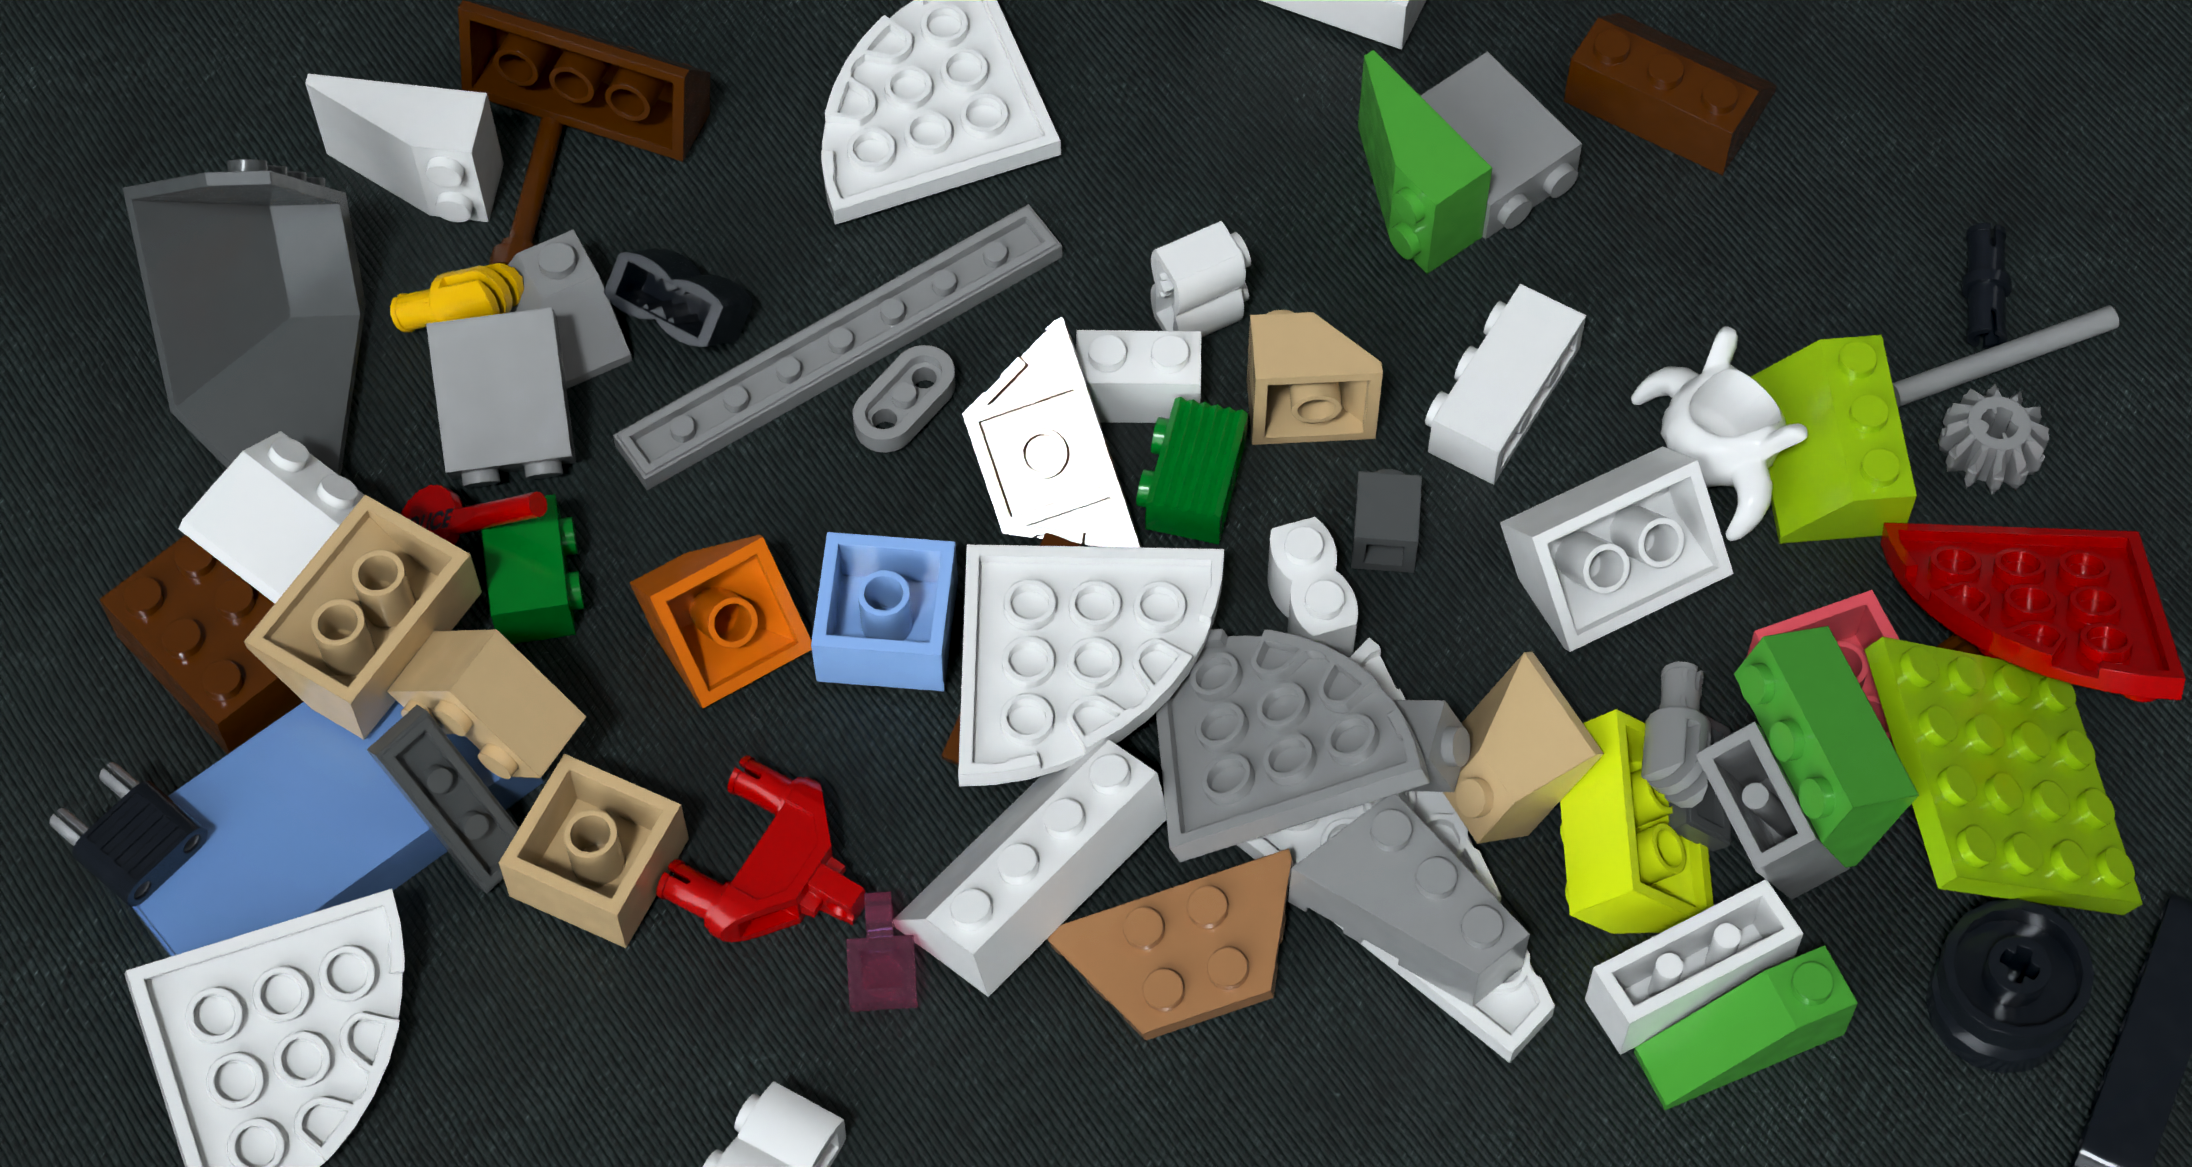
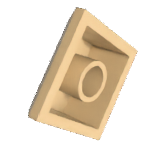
[1247,310,1383,445]

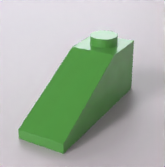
[1634,945,1858,1111]

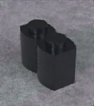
[604,248,753,347]

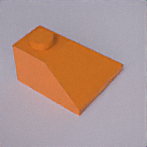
[629,535,812,708]

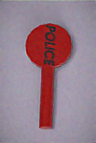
[400,485,547,545]

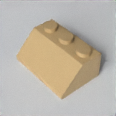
[244,495,482,740]

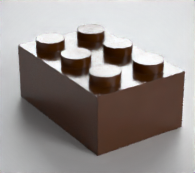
[99,535,304,754]

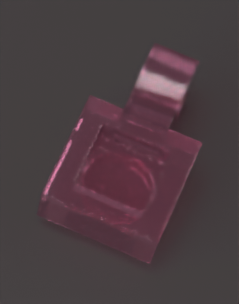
[846,892,918,1012]

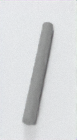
[1892,305,2119,407]

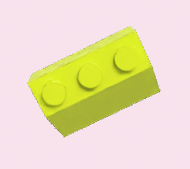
[1560,709,1714,934]

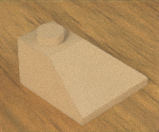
[1443,651,1604,844]

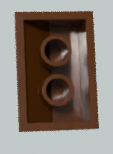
[1564,13,1777,176]

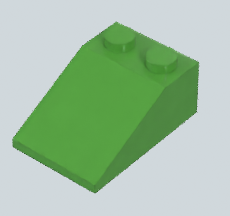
[1358,50,1492,274]

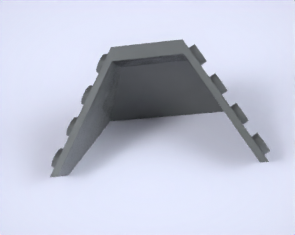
[123,159,366,476]

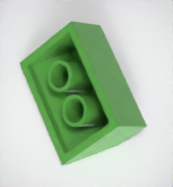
[1734,626,1919,868]

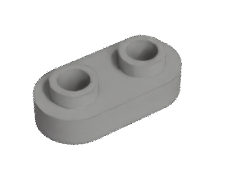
[853,345,956,453]

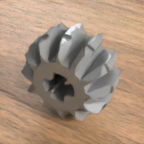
[1938,384,2049,495]

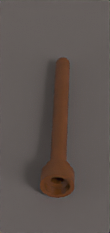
[488,117,564,265]

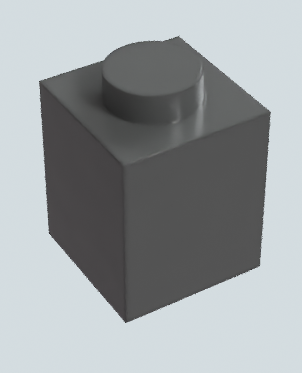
[1351,469,1422,573]

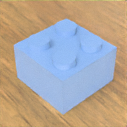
[811,532,958,691]

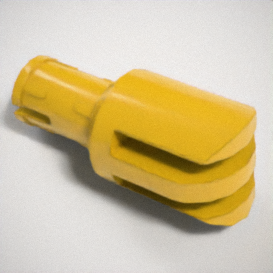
[390,263,524,333]

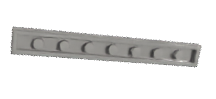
[613,204,1062,490]

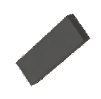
[367,705,519,894]

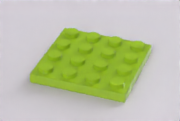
[1864,636,2143,915]

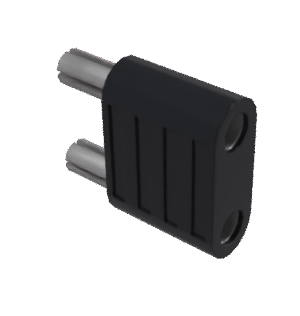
[49,762,208,907]

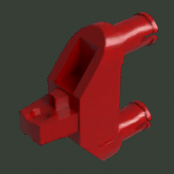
[656,755,867,942]

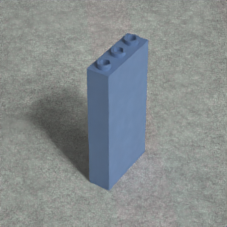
[132,700,543,956]

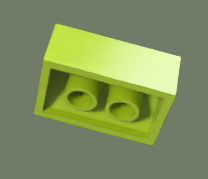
[1751,335,1917,544]

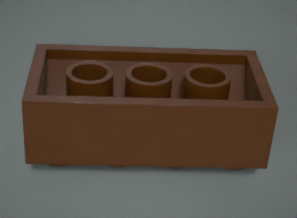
[458,0,711,162]

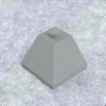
[508,229,632,389]

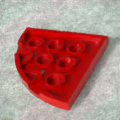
[1881,522,2186,702]

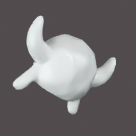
[1631,326,1808,541]

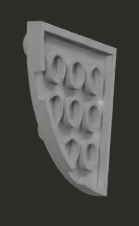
[1156,629,1430,862]

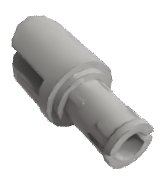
[1641,661,1711,808]

